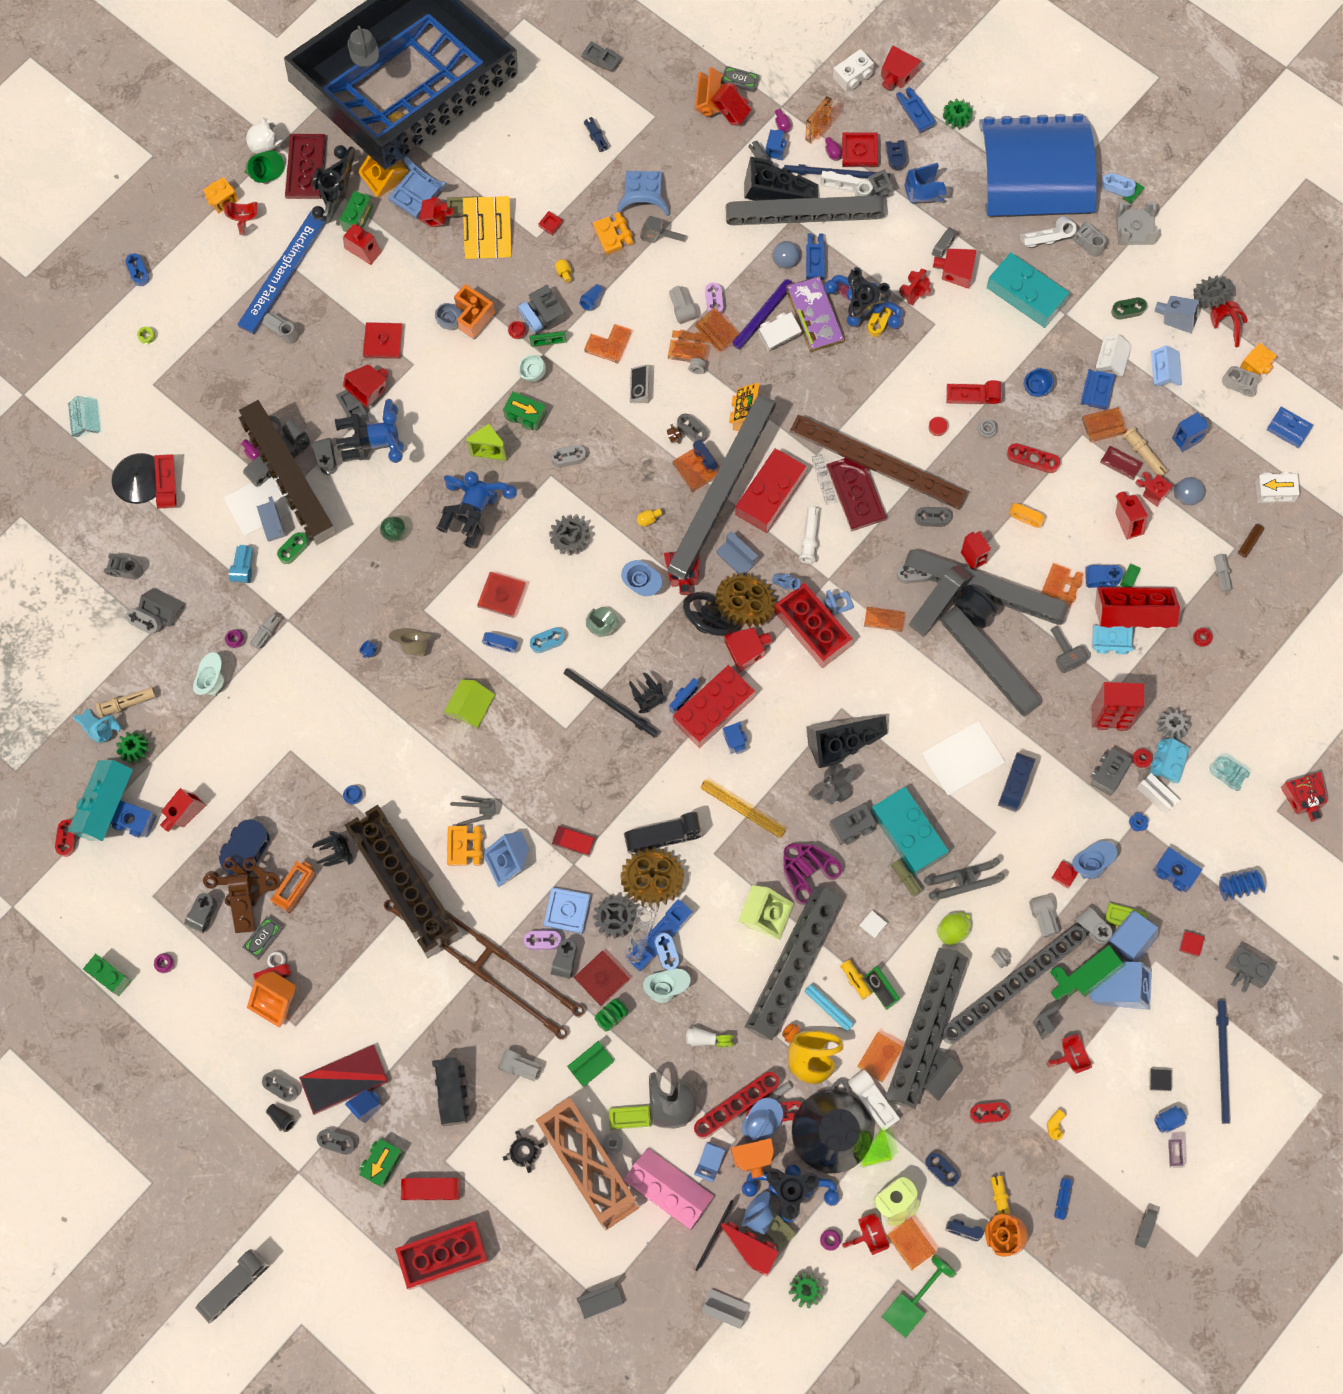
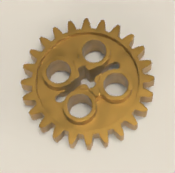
[715,572,776,628]
[621,847,684,908]

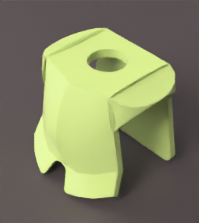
[872,1177,920,1226]

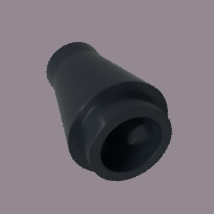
[266,1104,296,1133]

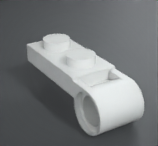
[820,171,873,196]
[1020,216,1076,247]
[848,1070,900,1132]

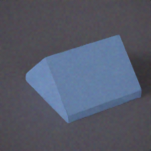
[1108,911,1158,962]

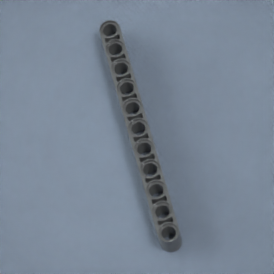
[667,394,776,580]

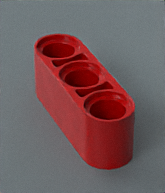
[400,1178,460,1200]

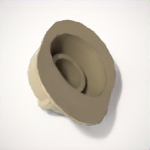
[389,628,431,657]

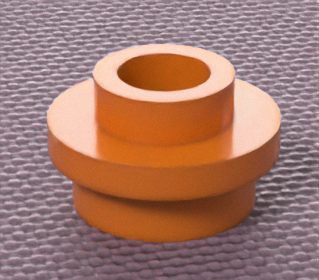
[782,1023,800,1043]

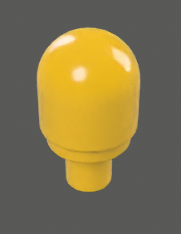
[555,259,572,283]
[637,508,662,527]

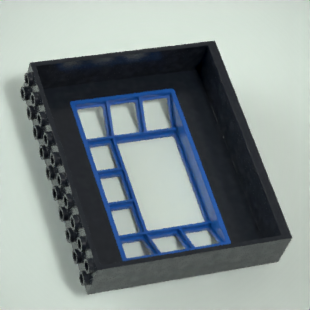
[284,0,518,170]

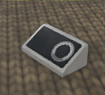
[630,365,649,403]

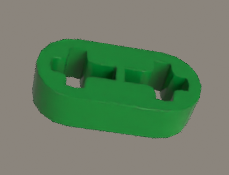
[277,532,309,564]

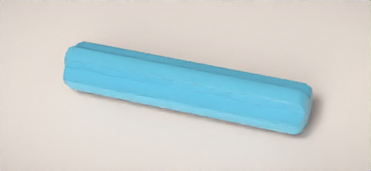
[805,984,854,1031]

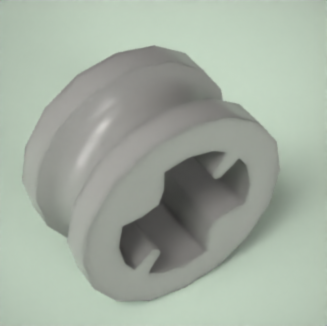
[688,358,706,374]

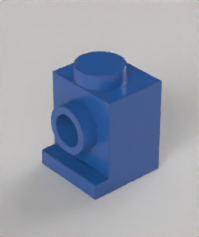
[766,129,787,160]
[722,721,747,754]

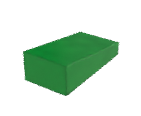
[1122,182,1145,205]
[1120,563,1141,587]

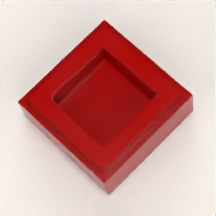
[538,211,563,236]
[1179,931,1204,957]

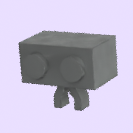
[528,285,567,330]
[1090,748,1132,796]
[829,803,876,845]
[1225,947,1275,993]

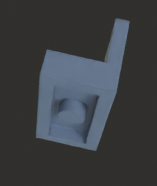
[256,496,286,542]
[716,531,758,575]

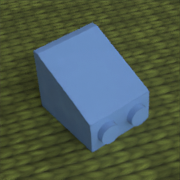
[1089,962,1152,1010]

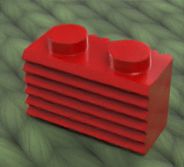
[711,83,752,125]
[960,531,991,570]

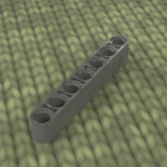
[940,606,1040,717]

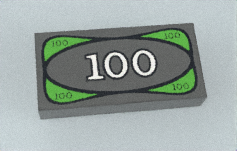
[721,66,759,92]
[242,916,283,960]

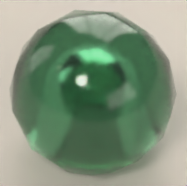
[379,516,406,542]

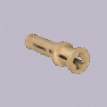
[1122,427,1169,477]
[96,686,156,718]

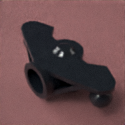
[311,145,355,224]

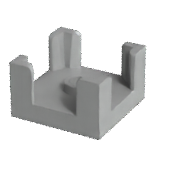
[1116,202,1158,245]

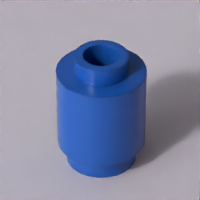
[1154,1106,1187,1133]

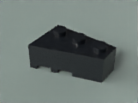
[432,1057,470,1127]

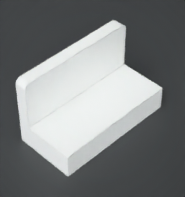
[1096,334,1131,377]
[1137,773,1180,815]

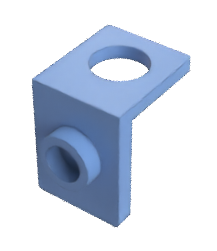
[824,590,853,616]
[694,1142,726,1182]

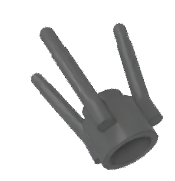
[450,796,495,826]

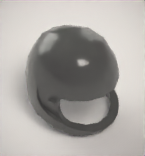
[649,1072,698,1129]

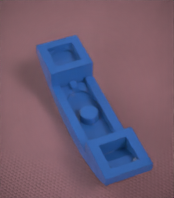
[626,899,693,971]

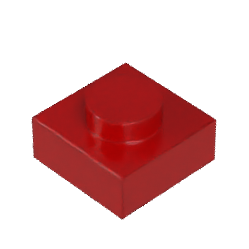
[1051,861,1078,888]

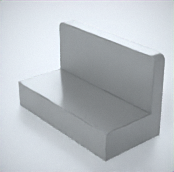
[701,1289,749,1329]

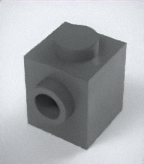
[869,169,893,198]

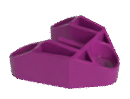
[783,844,842,905]

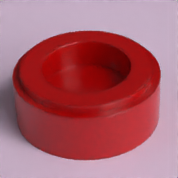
[928,417,948,436]

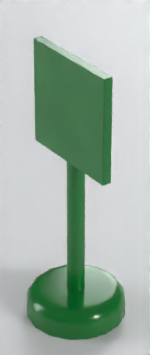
[881,1254,957,1338]

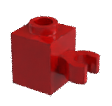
[419,197,454,227]
[1135,472,1173,507]

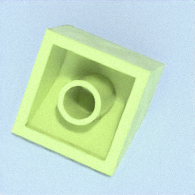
[738,885,794,939]

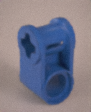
[1085,565,1123,588]

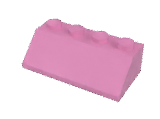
[623,1148,714,1231]

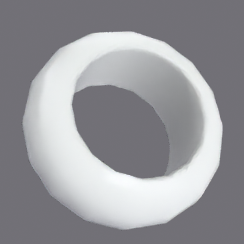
[267,952,286,968]

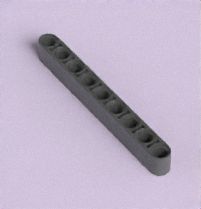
[725,195,885,226]
[903,550,1069,625]
[942,926,1086,1044]

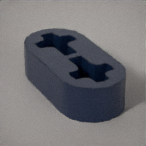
[925,1153,959,1187]

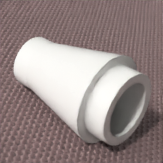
[686,1027,716,1047]

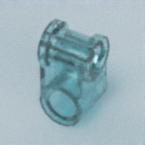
[1210,756,1250,791]

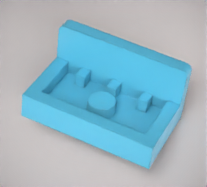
[1092,625,1133,654]
[1149,738,1190,784]

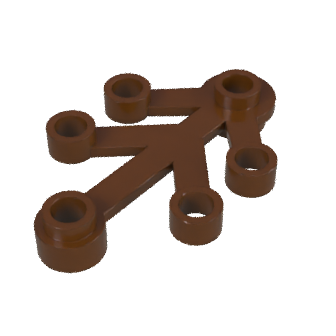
[203,857,280,907]

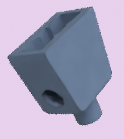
[1155,296,1199,334]

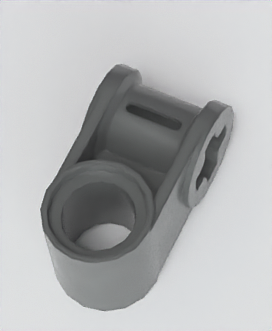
[312,437,337,475]
[104,553,143,580]
[184,893,217,933]
[551,939,577,979]

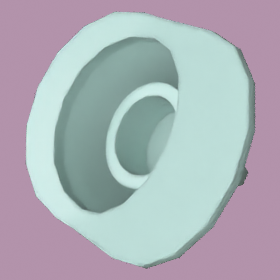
[193,652,224,696]
[643,968,690,1003]

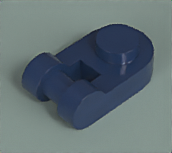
[885,140,906,170]
[693,440,719,472]
[945,1219,984,1242]

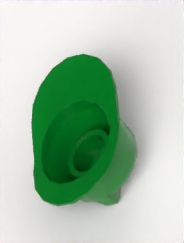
[244,151,284,183]

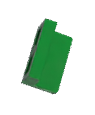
[567,1040,614,1087]

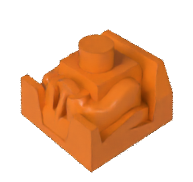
[247,971,296,1028]
[731,1138,774,1179]

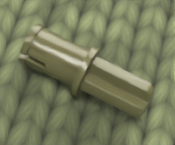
[891,859,922,896]

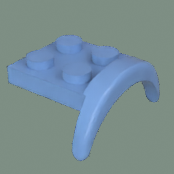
[388,156,446,219]
[616,171,669,215]

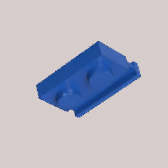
[1080,369,1115,410]
[1266,407,1313,449]

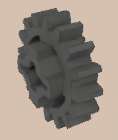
[1193,275,1234,309]
[549,514,590,556]
[593,895,636,939]

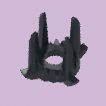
[629,673,666,713]
[312,831,352,866]
[502,1130,545,1173]

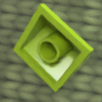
[466,424,507,461]
[444,679,495,728]

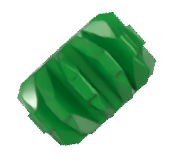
[943,98,973,130]
[116,731,150,764]
[594,998,629,1032]
[789,1272,824,1309]

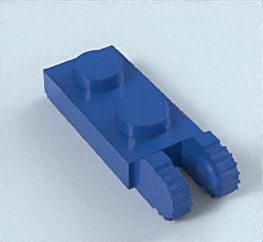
[896,87,935,133]
[806,233,825,280]

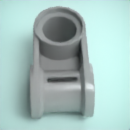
[1071,222,1106,257]
[1222,366,1261,397]
[1074,907,1112,945]

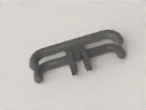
[924,858,1005,900]

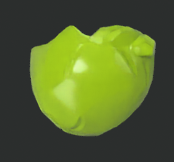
[937,911,971,945]

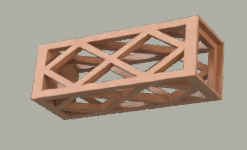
[535,1097,640,1231]

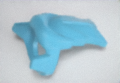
[73,709,121,743]

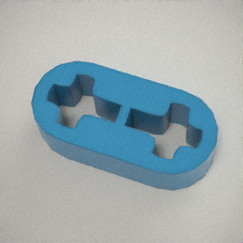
[530,627,565,653]

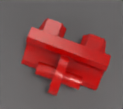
[899,268,932,306]

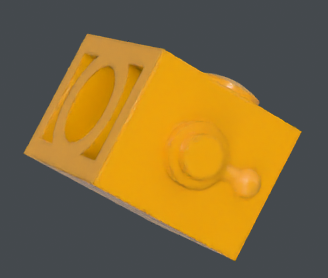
[203,177,239,214]
[1240,342,1277,379]

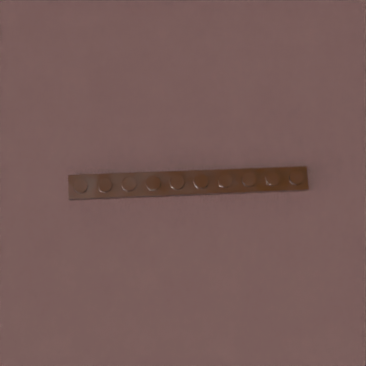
[790,414,967,510]

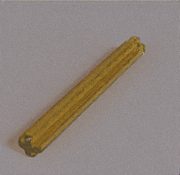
[701,779,785,838]

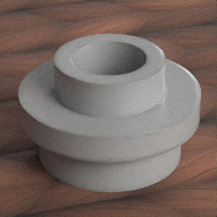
[978,420,997,438]
[991,950,1009,968]
[603,1133,623,1154]

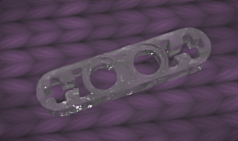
[625,902,659,963]

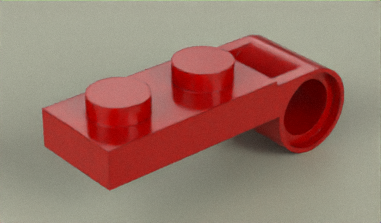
[946,380,1002,404]
[154,454,177,509]

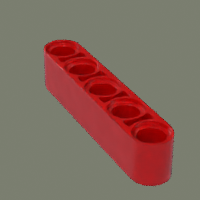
[694,1072,779,1139]

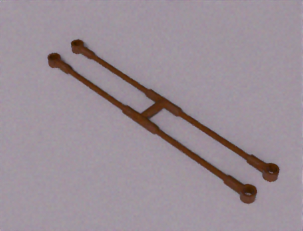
[384,899,584,1040]

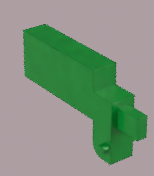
[1050,945,1126,1001]

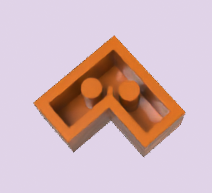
[454,284,496,339]

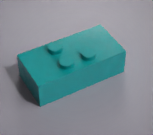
[986,252,1070,328]
[68,760,133,841]
[871,787,949,877]

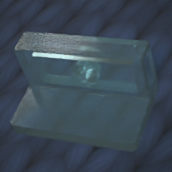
[68,396,100,437]

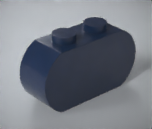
[997,752,1036,812]
[219,819,270,875]

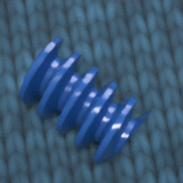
[1219,869,1265,901]

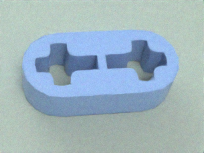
[1102,173,1136,197]
[517,302,543,333]
[654,932,679,970]

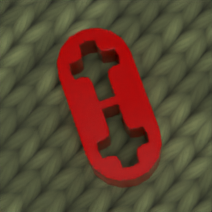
[55,819,77,857]
[253,964,292,981]
[969,1102,1009,1124]

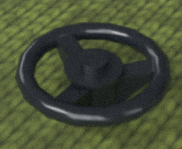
[682,592,738,636]

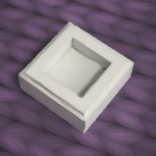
[859,911,887,939]

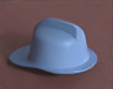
[621,560,663,596]
[1072,841,1117,879]
[742,1098,783,1143]
[741,1191,774,1234]

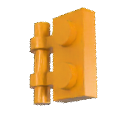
[593,212,634,255]
[447,826,483,866]

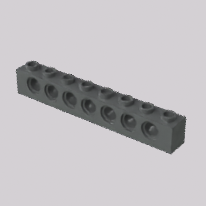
[745,886,842,1041]
[885,948,968,1109]

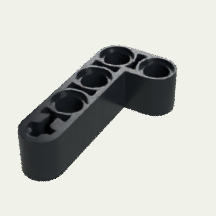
[624,812,702,853]

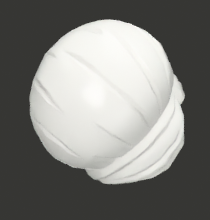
[246,118,283,154]

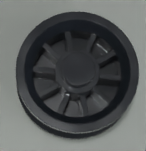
[953,585,998,628]

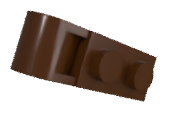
[227,873,256,933]

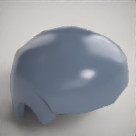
[773,241,799,269]
[435,303,462,330]
[1174,477,1205,505]

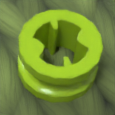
[137,326,155,344]
[716,1035,734,1048]

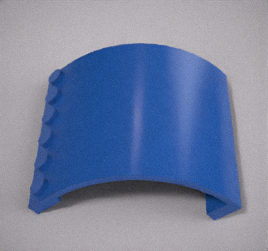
[979,113,1096,216]

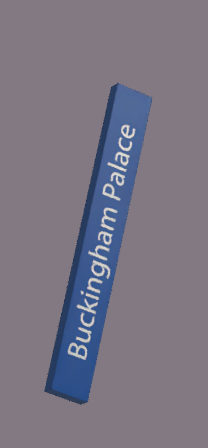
[237,211,326,334]

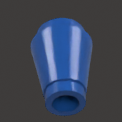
[579,284,604,311]

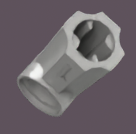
[669,286,696,323]
[262,312,298,344]
[1029,895,1059,938]
[498,1049,541,1082]

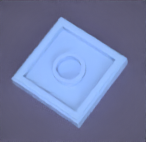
[543,887,591,934]

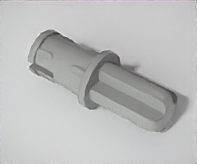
[1214,554,1232,592]
[250,613,280,649]

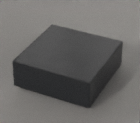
[1150,1069,1171,1092]

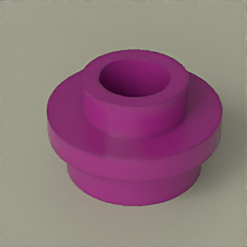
[225,629,244,648]
[154,953,174,973]
[820,1229,841,1251]

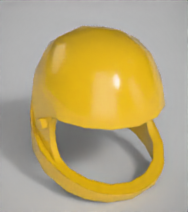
[787,1031,844,1084]

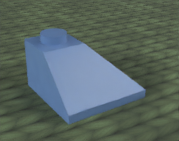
[483,831,529,887]

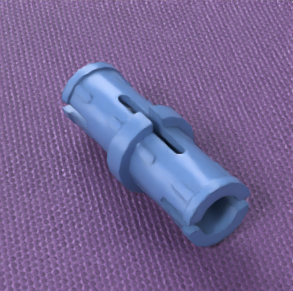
[772,573,800,590]

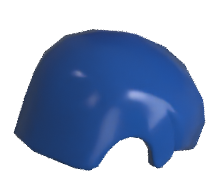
[1023,368,1054,397]

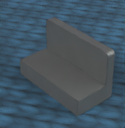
[139,588,184,627]
[1033,1005,1061,1040]
[923,1050,962,1101]
[576,1283,624,1319]

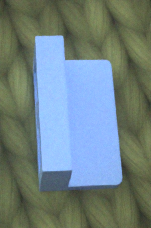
[1151,345,1182,387]

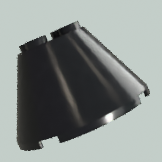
[791,1090,873,1173]

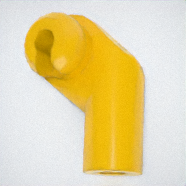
[1047,1109,1066,1140]

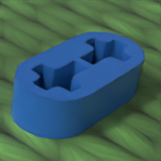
[125,253,149,286]
[482,632,518,653]

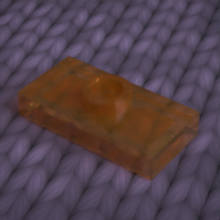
[864,607,904,632]

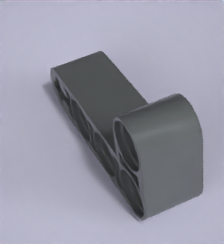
[243,420,310,487]
[909,565,972,637]
[195,1249,270,1324]

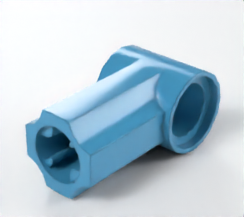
[229,545,254,583]

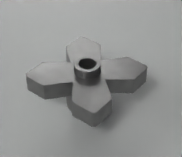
[808,765,855,805]

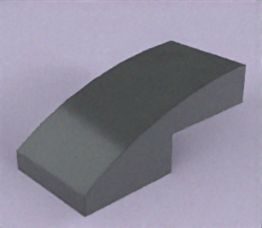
[581,41,621,71]
[336,390,369,421]

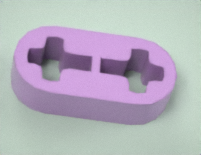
[705,282,723,317]
[524,931,562,950]

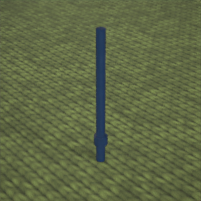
[784,164,890,179]
[1216,1001,1230,1124]

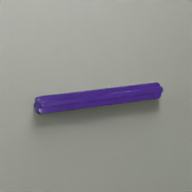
[733,279,793,349]

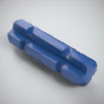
[1054,1178,1073,1220]

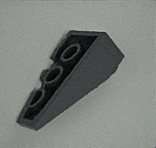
[806,715,888,768]

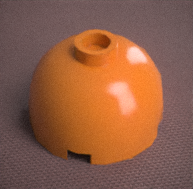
[985,1214,1028,1257]

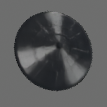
[111,453,156,504]

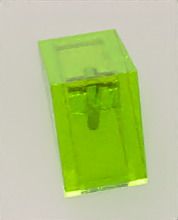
[860,1129,892,1168]

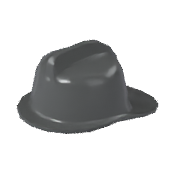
[348,26,379,67]

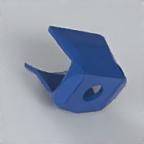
[904,163,946,203]

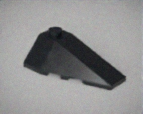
[744,156,818,201]

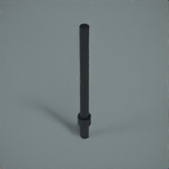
[563,668,659,738]

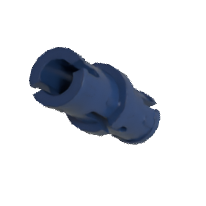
[584,117,609,152]

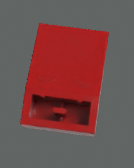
[721,1222,778,1276]

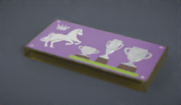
[785,276,845,353]

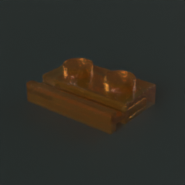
[695,307,739,352]
[1082,407,1127,443]
[857,1032,903,1082]
[887,1218,936,1271]

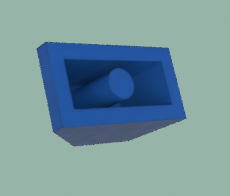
[345,1090,383,1123]

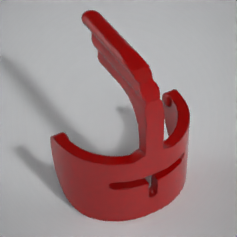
[224,202,257,235]
[1210,301,1247,348]
[1046,1034,1093,1074]
[842,1213,890,1255]

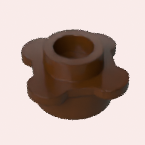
[667,424,682,444]

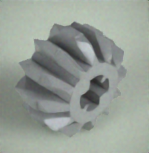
[1156,708,1190,741]

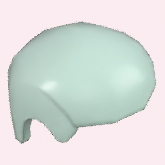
[519,355,546,382]

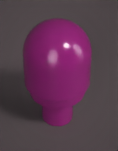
[775,108,791,133]
[825,137,842,160]
[241,439,259,461]

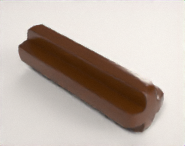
[1238,524,1264,558]

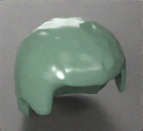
[586,607,619,637]

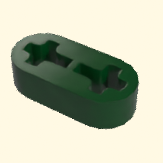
[1111,297,1147,320]

